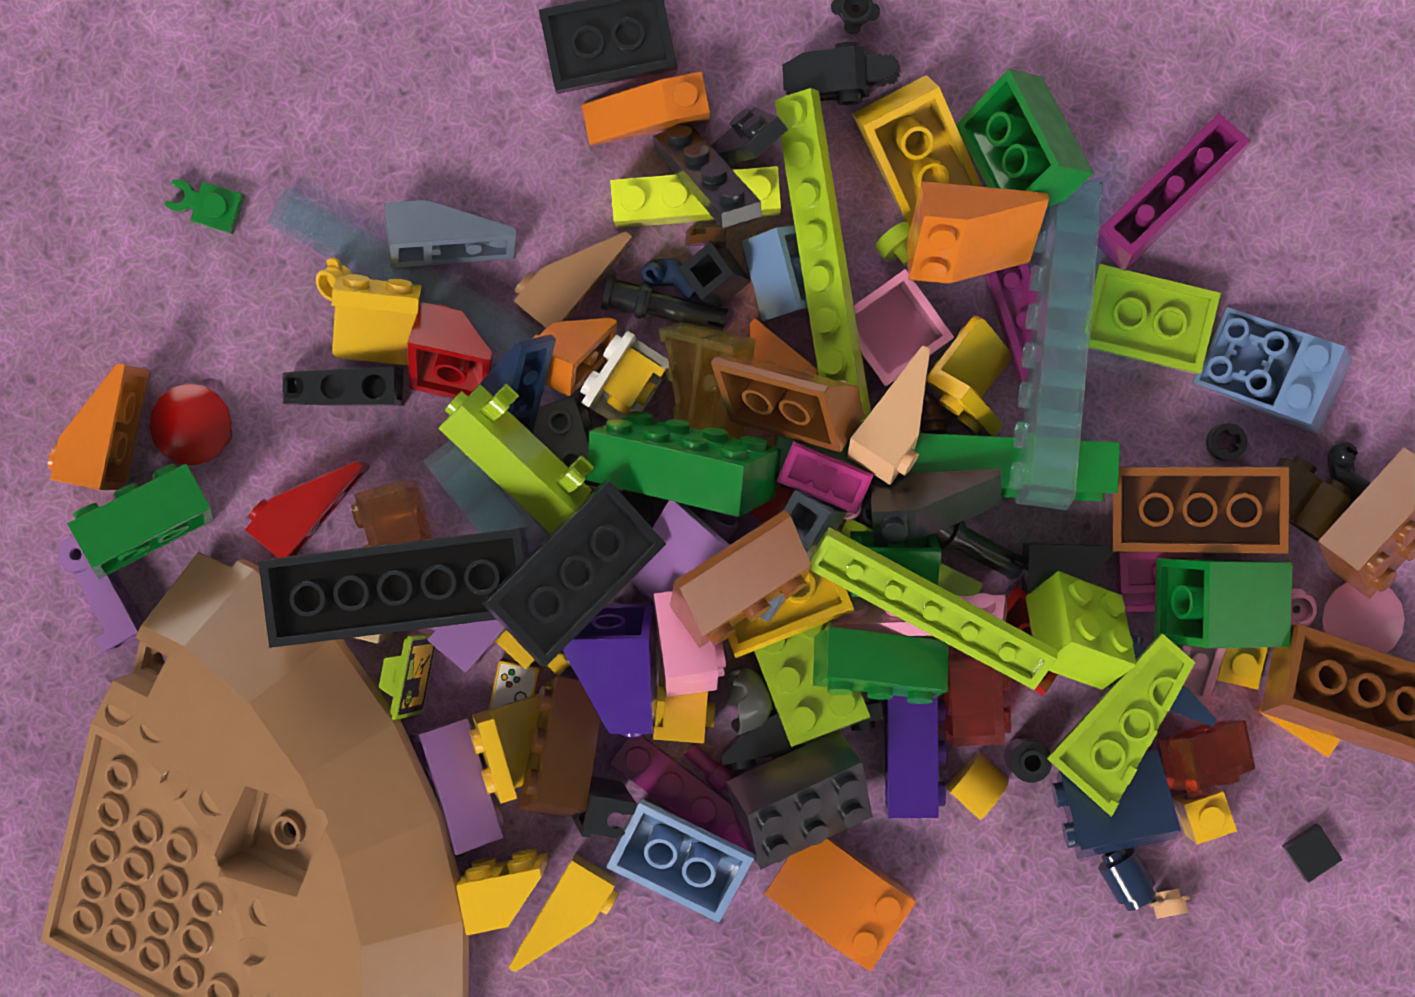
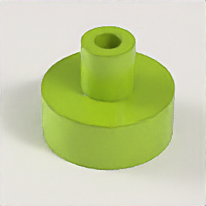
[874,222,911,266]

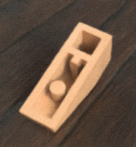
[847,345,930,485]

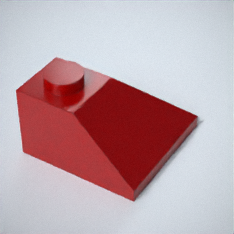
[407,302,493,399]

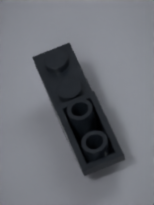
[721,699,884,769]

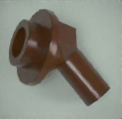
[919,390,954,434]

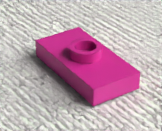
[777,440,873,514]

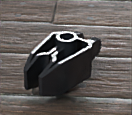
[782,42,901,105]

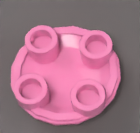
[1321,581,1405,653]

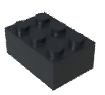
[726,730,873,870]

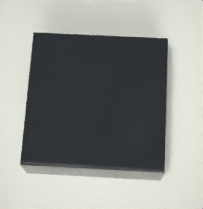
[1282,823,1343,883]

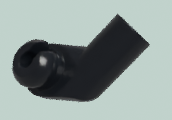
[1327,442,1371,498]

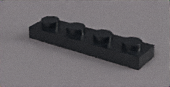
[653,124,762,228]

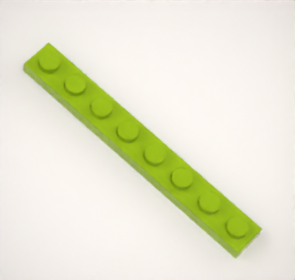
[774,88,871,424]

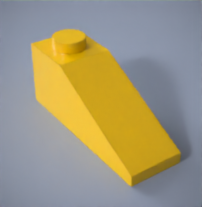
[508,854,619,972]

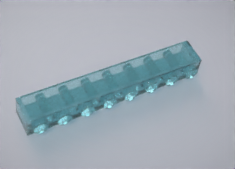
[1010,180,1103,510]

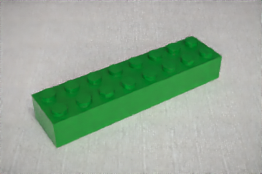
[775,430,1120,502]

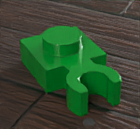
[165,179,245,235]

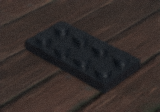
[481,480,666,667]

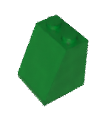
[1154,558,1293,648]

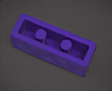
[884,695,946,818]

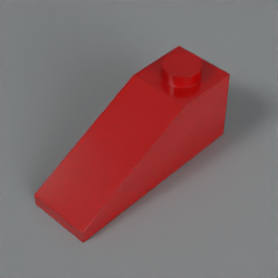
[245,461,370,558]

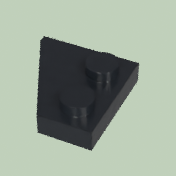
[711,107,788,166]

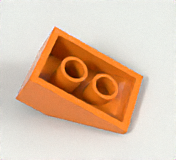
[906,181,1050,283]
[48,363,150,490]
[764,838,916,972]

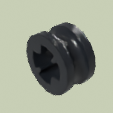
[1206,423,1248,461]

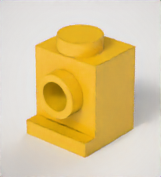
[602,347,667,415]

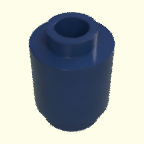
[1098,848,1156,911]

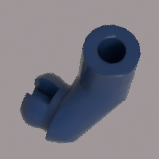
[641,259,697,300]

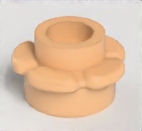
[1149,889,1190,919]

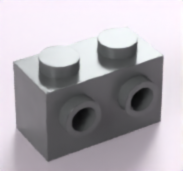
[533,396,593,480]

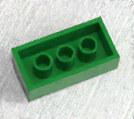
[586,411,781,517]

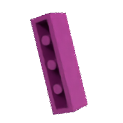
[1094,113,1251,271]

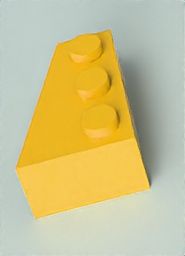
[653,657,715,743]

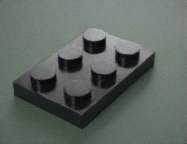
[539,0,677,94]

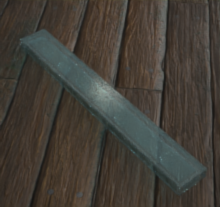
[267,186,544,355]

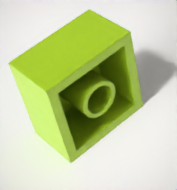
[1025,571,1137,690]

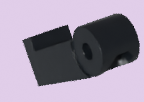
[282,366,403,406]

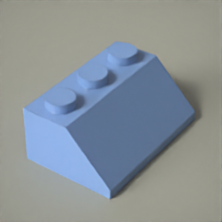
[606,799,755,923]

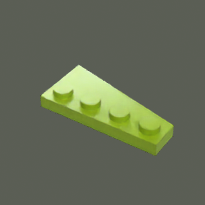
[1047,633,1195,817]

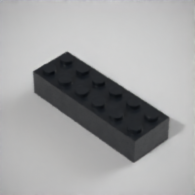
[258,527,529,648]

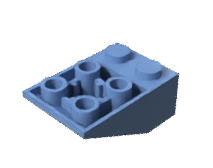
[1194,307,1352,435]

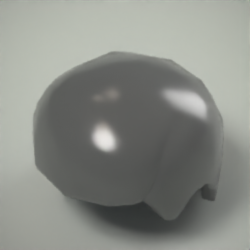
[727,666,773,736]

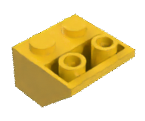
[456,849,549,935]

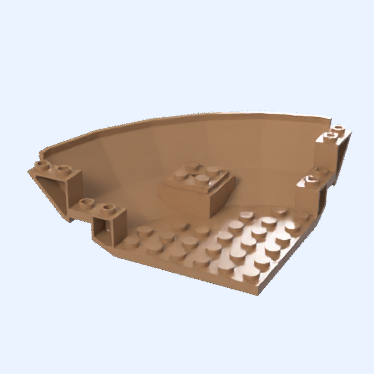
[41,552,469,997]

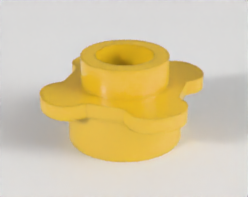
[316,257,352,301]

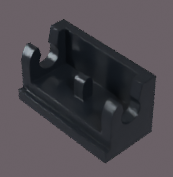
[571,776,637,838]

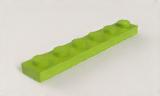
[809,527,1057,690]

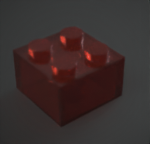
[942,653,1012,747]

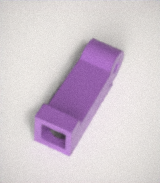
[58,536,144,653]

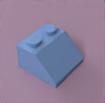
[741,225,808,322]

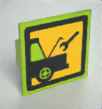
[378,633,436,720]

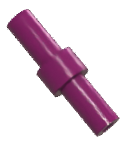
[683,743,735,794]

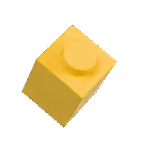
[1172,784,1237,845]

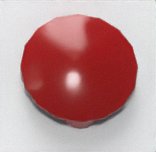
[149,384,233,466]

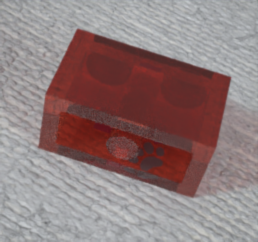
[1159,720,1256,796]

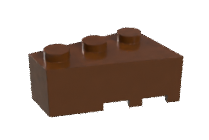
[516,676,601,818]

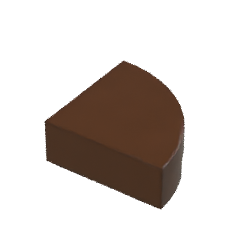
[685,225,726,247]

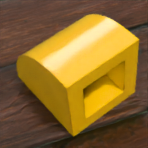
[945,750,1009,821]

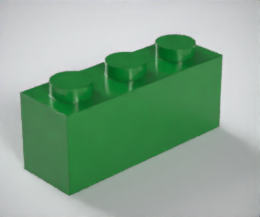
[813,626,948,704]

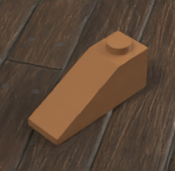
[514,231,634,328]

